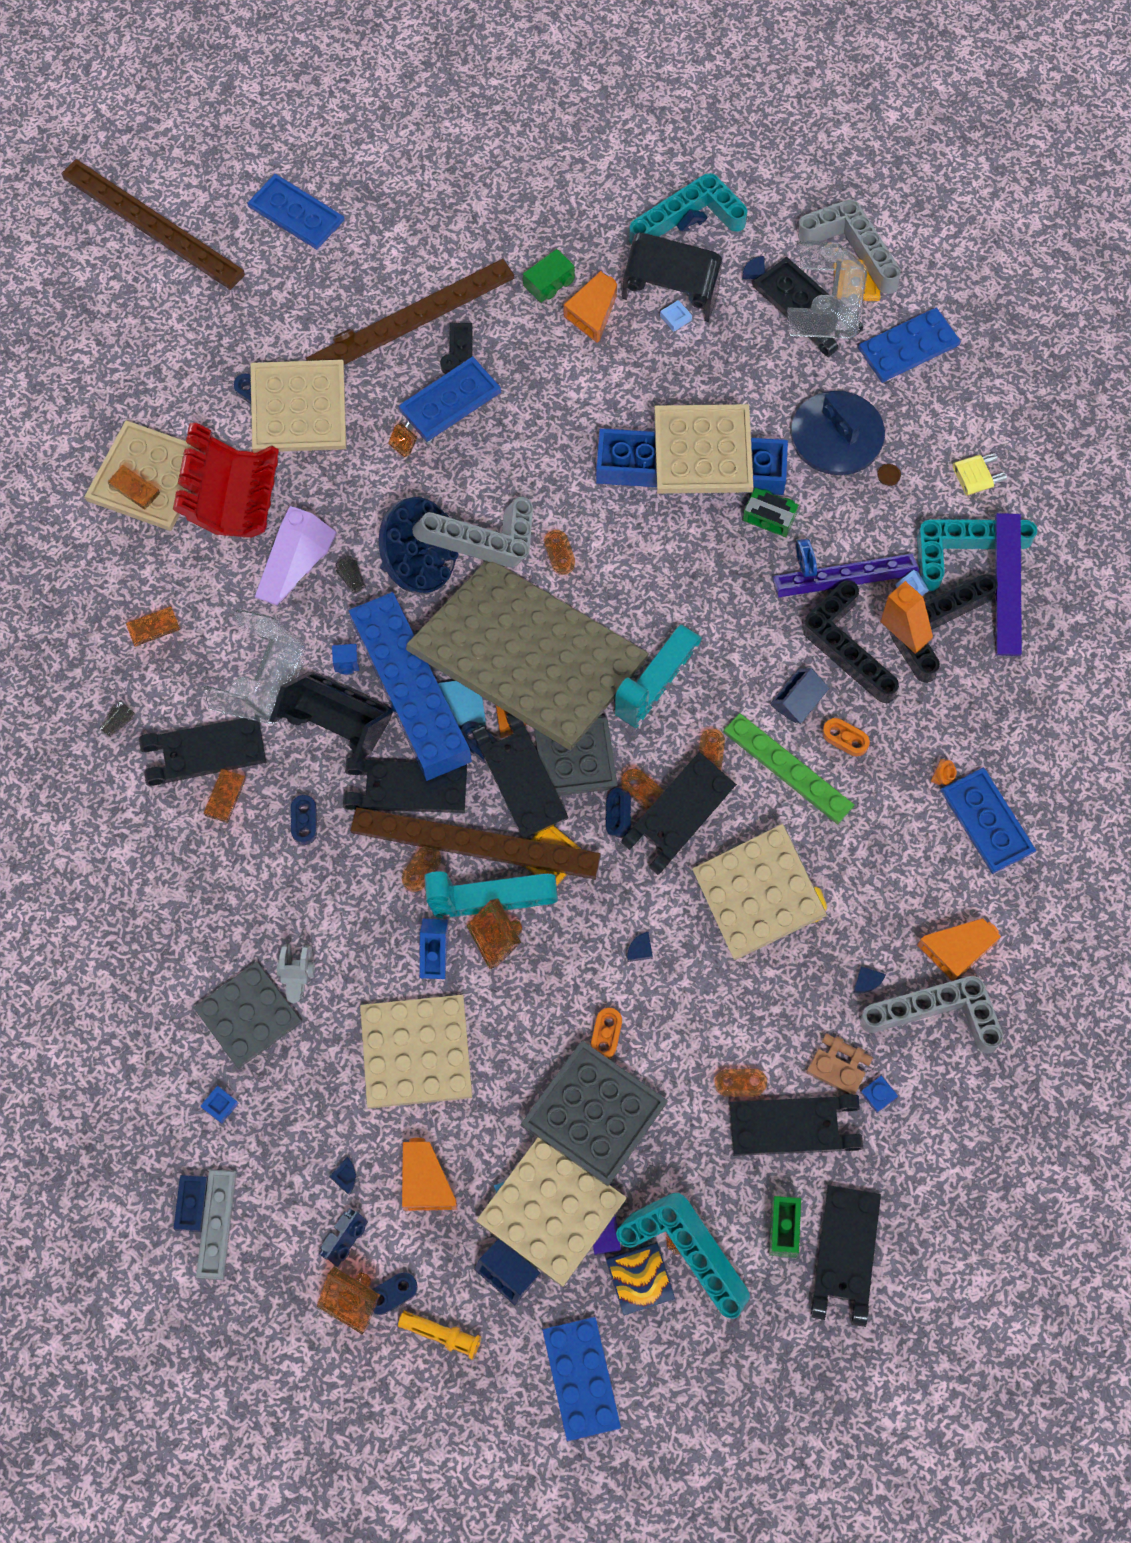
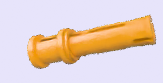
[398,1310,482,1360]

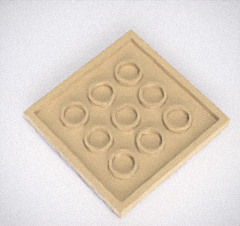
[251,360,346,453]
[654,404,753,494]
[84,420,199,531]
[693,824,827,960]
[360,995,473,1109]
[476,1138,627,1287]

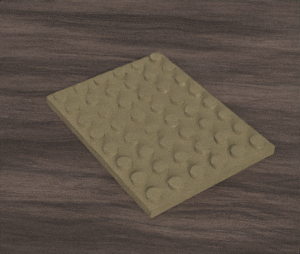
[406,561,649,751]

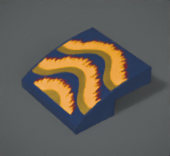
[606,1242,675,1316]

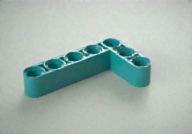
[629,173,748,244]
[917,519,1038,591]
[615,624,702,729]
[424,871,558,918]
[616,1193,750,1319]

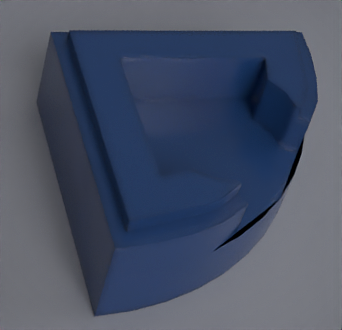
[677,210,708,232]
[742,256,765,279]
[627,932,653,962]
[854,967,886,994]
[329,1157,356,1195]

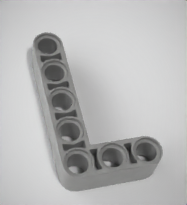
[798,200,901,294]
[412,496,533,568]
[860,976,1003,1053]

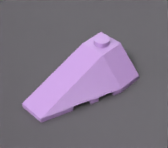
[255,506,336,605]

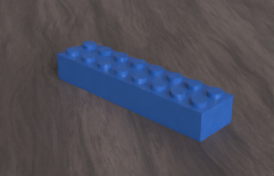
[596,429,788,495]
[348,592,472,781]

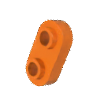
[822,718,870,757]
[591,1008,622,1059]

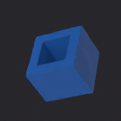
[332,644,359,675]

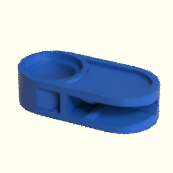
[796,539,817,577]

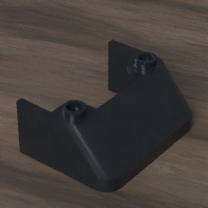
[622,233,722,322]
[269,672,393,763]

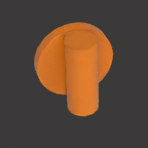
[931,759,957,785]

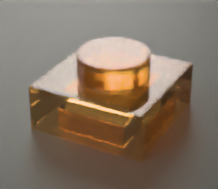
[388,423,418,457]

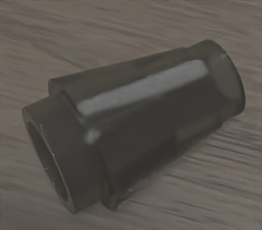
[335,556,366,593]
[99,701,135,738]

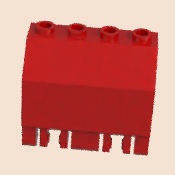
[173,423,279,538]

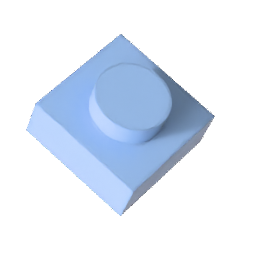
[660,300,692,332]
[895,570,929,596]

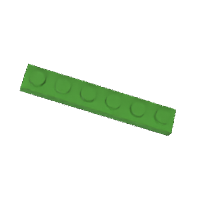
[724,713,854,825]

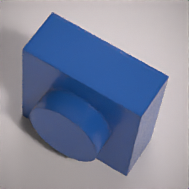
[860,1075,898,1113]
[200,1086,239,1124]

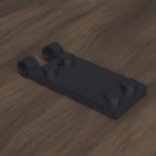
[753,256,863,357]
[471,713,569,839]
[139,715,267,786]
[620,752,737,875]
[343,757,467,813]
[730,1094,864,1156]
[811,1185,881,1327]

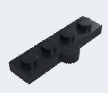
[440,323,473,374]

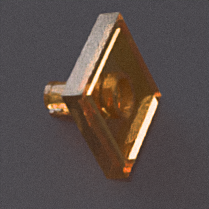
[467,898,522,969]
[317,1266,380,1335]

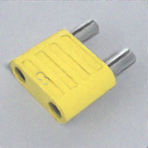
[953,453,1007,496]

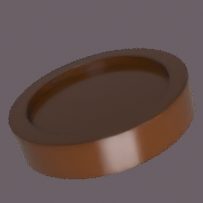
[332,329,354,343]
[877,464,901,486]

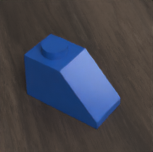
[420,918,448,979]

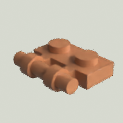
[807,1033,873,1095]

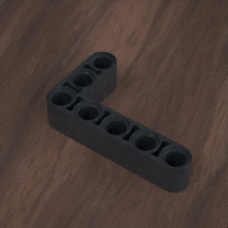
[890,574,998,683]
[803,580,899,703]

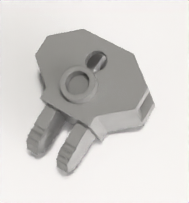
[277,944,315,1004]

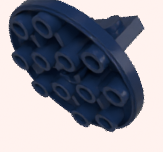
[791,391,885,475]
[378,497,459,594]

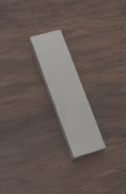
[196,1169,237,1280]

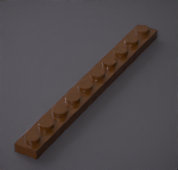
[61,159,245,290]
[306,259,515,365]
[350,807,601,880]

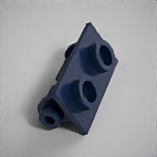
[319,1208,368,1267]

